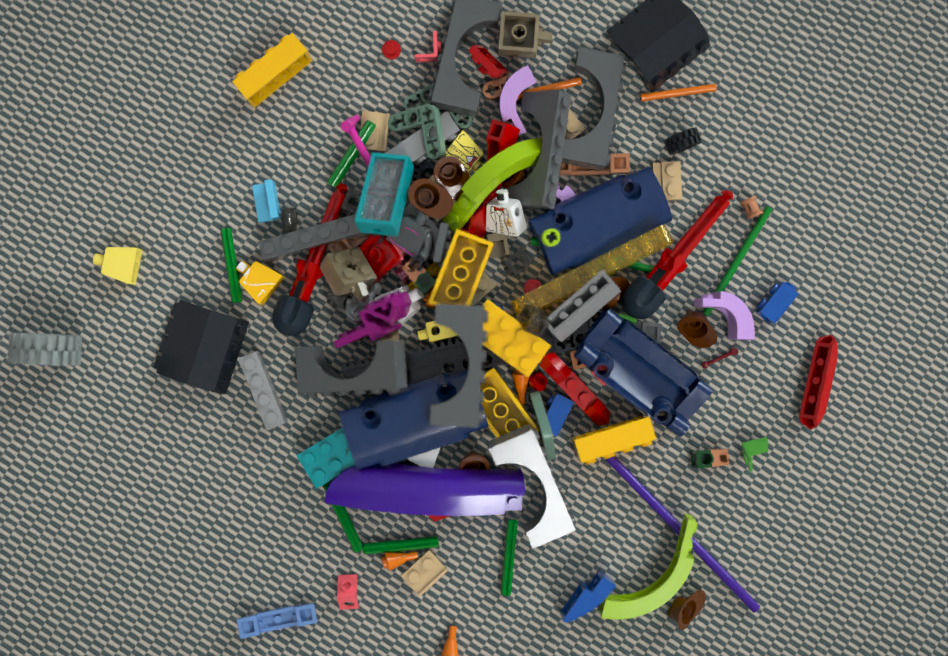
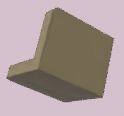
[487,233,510,259]

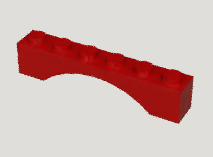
[461,119,520,239]

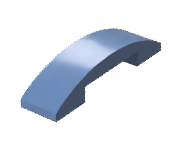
[237,603,318,639]

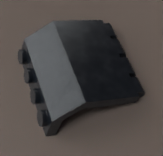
[607,0,710,92]
[153,300,249,395]

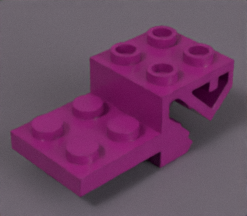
[333,291,412,348]

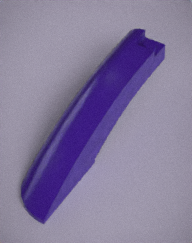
[324,463,525,516]

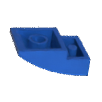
[560,570,616,623]

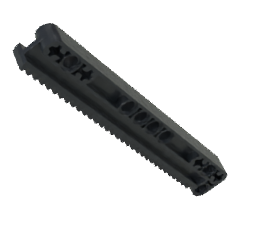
[342,309,603,396]

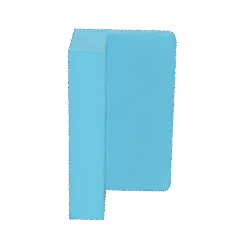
[252,179,281,223]

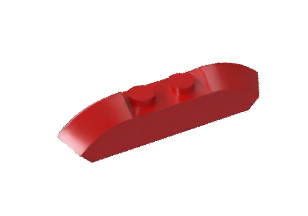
[799,335,838,430]
[539,352,611,426]

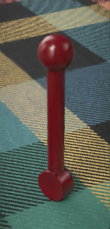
[701,348,738,369]

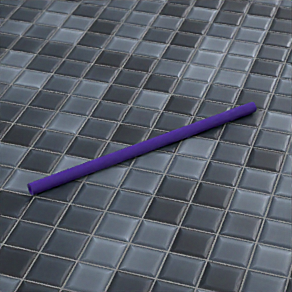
[606,456,760,613]

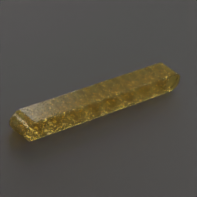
[511,224,674,320]

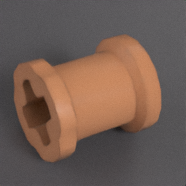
[740,195,763,220]

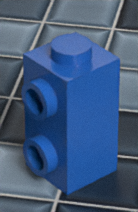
[755,282,799,325]
[546,393,574,436]

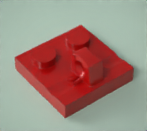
[468,45,509,78]
[360,234,400,283]

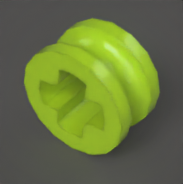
[541,229,560,247]

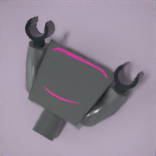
[372,210,433,271]

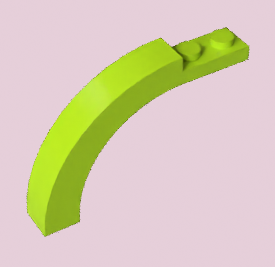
[443,138,542,232]
[599,513,697,619]

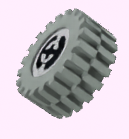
[8,333,82,366]

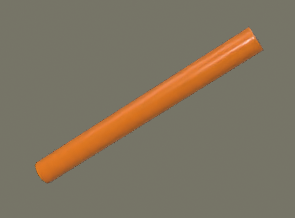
[517,77,582,100]
[640,84,717,102]

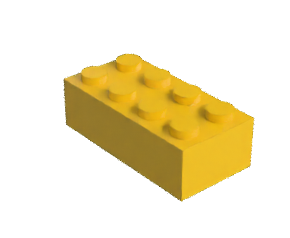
[232,33,313,108]
[428,229,494,307]
[482,299,551,377]
[480,367,540,438]
[571,415,656,465]

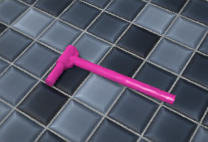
[341,115,371,167]

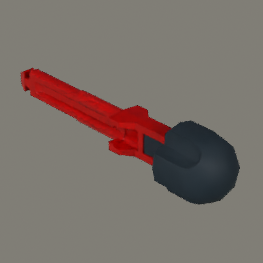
[272,184,348,336]
[622,190,733,319]

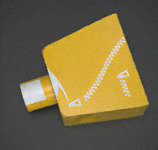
[236,260,285,306]

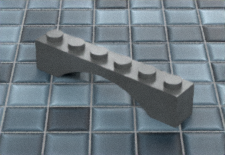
[258,214,369,263]

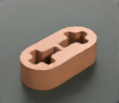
[483,76,510,101]

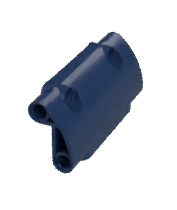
[528,166,672,276]
[574,308,713,437]
[339,369,489,470]

